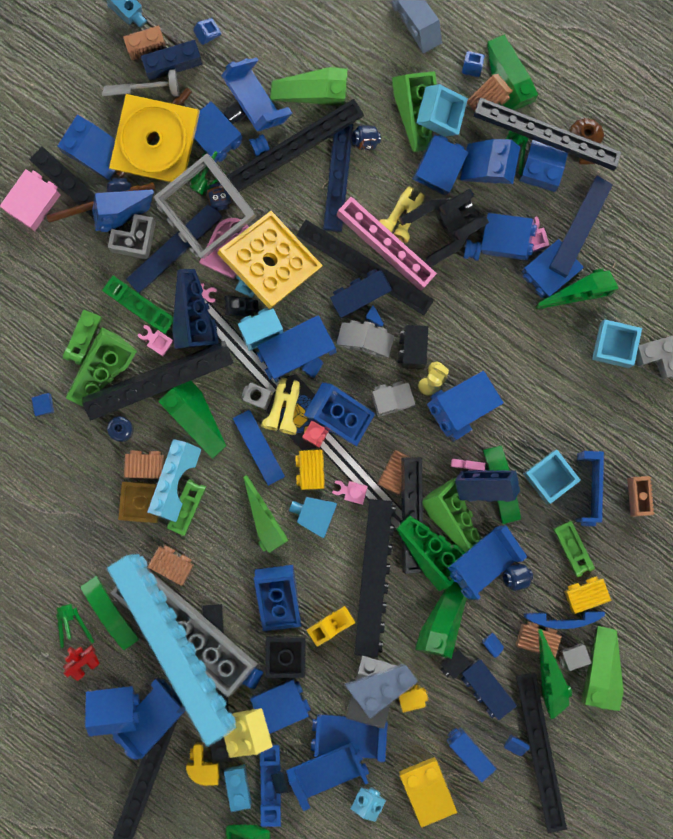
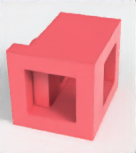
[302,421,329,448]

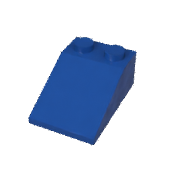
[57,115,116,181]
[460,139,520,184]
[519,140,568,192]
[92,190,154,232]
[304,382,375,446]
[254,565,301,631]

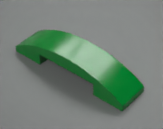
[102,275,174,334]
[483,445,521,524]
[80,576,140,651]

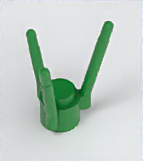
[506,131,529,175]
[190,151,226,195]
[56,604,94,649]

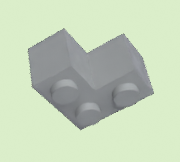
[108,214,156,259]
[336,320,394,358]
[636,336,673,380]
[371,381,415,417]

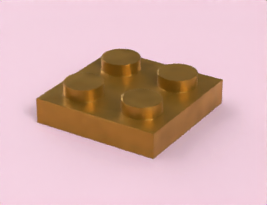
[118,482,158,523]

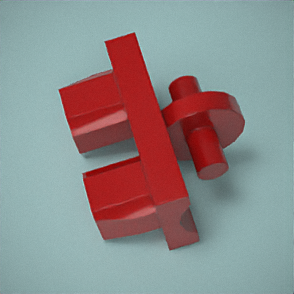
[64,645,100,681]

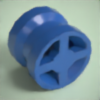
[249,134,270,157]
[463,240,482,261]

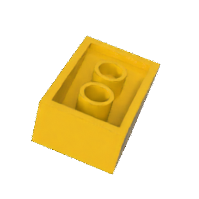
[399,757,457,828]

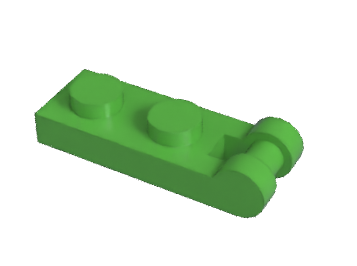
[63,309,102,366]
[167,479,207,536]
[553,521,595,578]

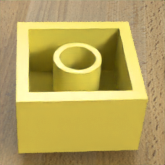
[224,708,273,758]

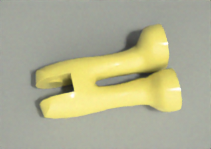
[379,186,425,243]
[418,362,449,396]
[261,378,300,435]

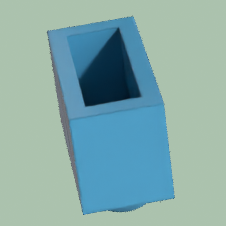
[224,764,252,812]

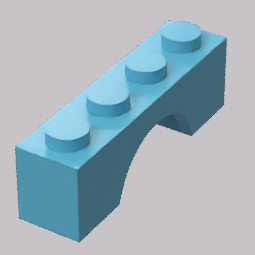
[148,439,202,522]

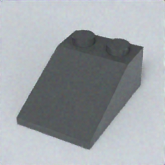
[346,656,397,729]

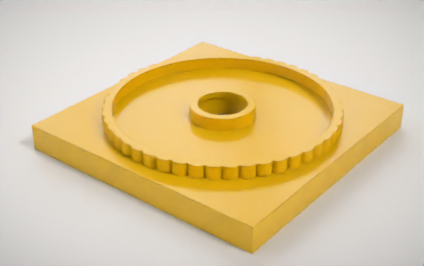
[109,94,200,183]
[217,211,323,309]

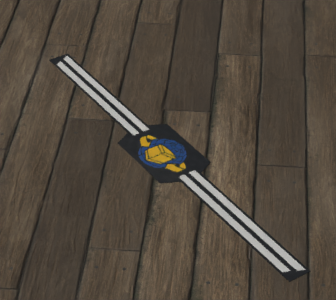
[204,298,402,532]

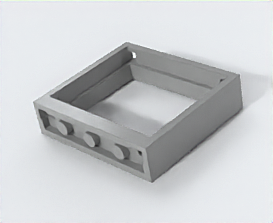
[154,154,257,259]

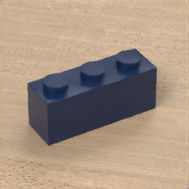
[141,39,203,81]
[330,269,393,318]
[455,470,520,502]
[461,657,517,721]

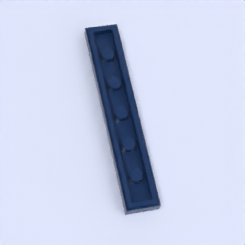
[323,123,354,233]
[549,175,613,278]
[126,204,223,294]

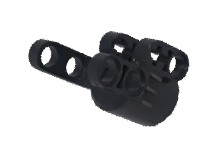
[398,189,489,267]

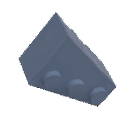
[391,0,442,53]
[344,664,418,718]

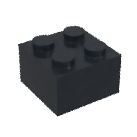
[398,325,429,369]
[266,636,306,678]

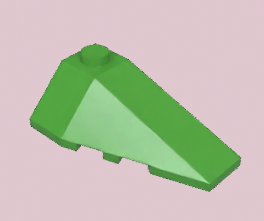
[270,67,348,106]
[392,71,437,152]
[66,327,137,407]
[243,475,289,553]
[423,478,481,553]
[581,626,624,711]

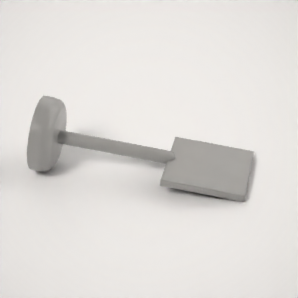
[102,69,179,96]

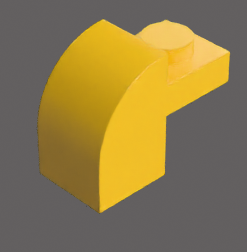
[307,606,355,647]
[186,742,220,786]

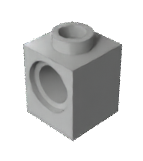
[242,383,274,411]
[558,643,591,671]

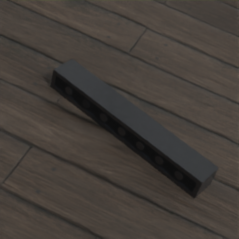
[82,341,234,421]
[354,499,396,657]

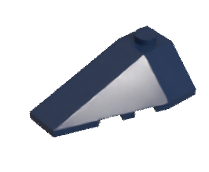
[172,269,218,349]

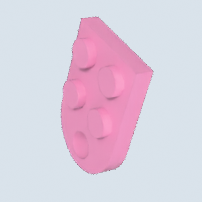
[199,218,249,279]

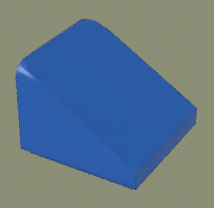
[193,18,222,45]
[462,51,485,77]
[365,305,384,327]
[302,358,323,378]
[32,393,54,416]
[482,633,504,658]
[242,667,263,689]
[504,735,530,756]

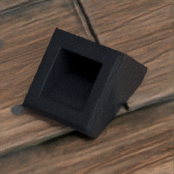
[271,770,292,794]

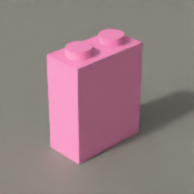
[0,169,60,231]

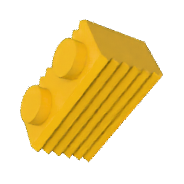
[296,450,325,490]
[564,576,611,614]
[398,684,428,713]

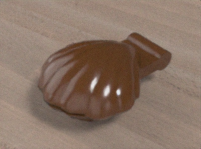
[570,118,604,165]

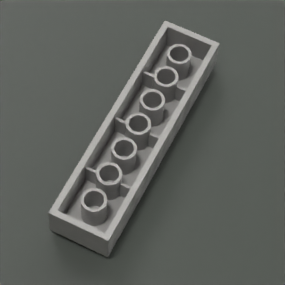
[111,566,257,697]

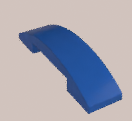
[233,409,285,486]
[524,611,605,629]
[260,745,281,827]

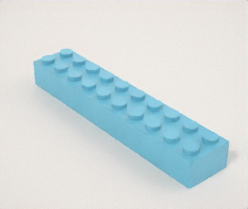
[107,554,236,746]

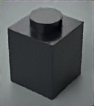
[439,647,471,679]

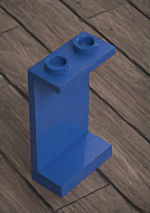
[221,57,292,132]
[256,315,337,383]
[427,371,504,437]
[575,451,604,526]
[448,526,527,600]
[112,679,186,759]
[311,714,388,762]
[286,743,369,811]

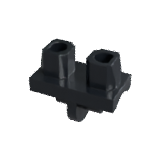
[224,295,259,317]

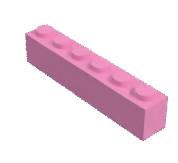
[336,197,437,291]

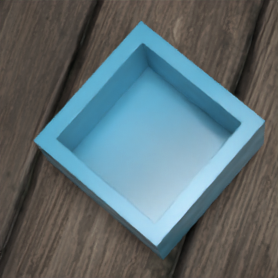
[416,84,468,137]
[238,308,283,351]
[592,319,642,368]
[523,449,581,504]

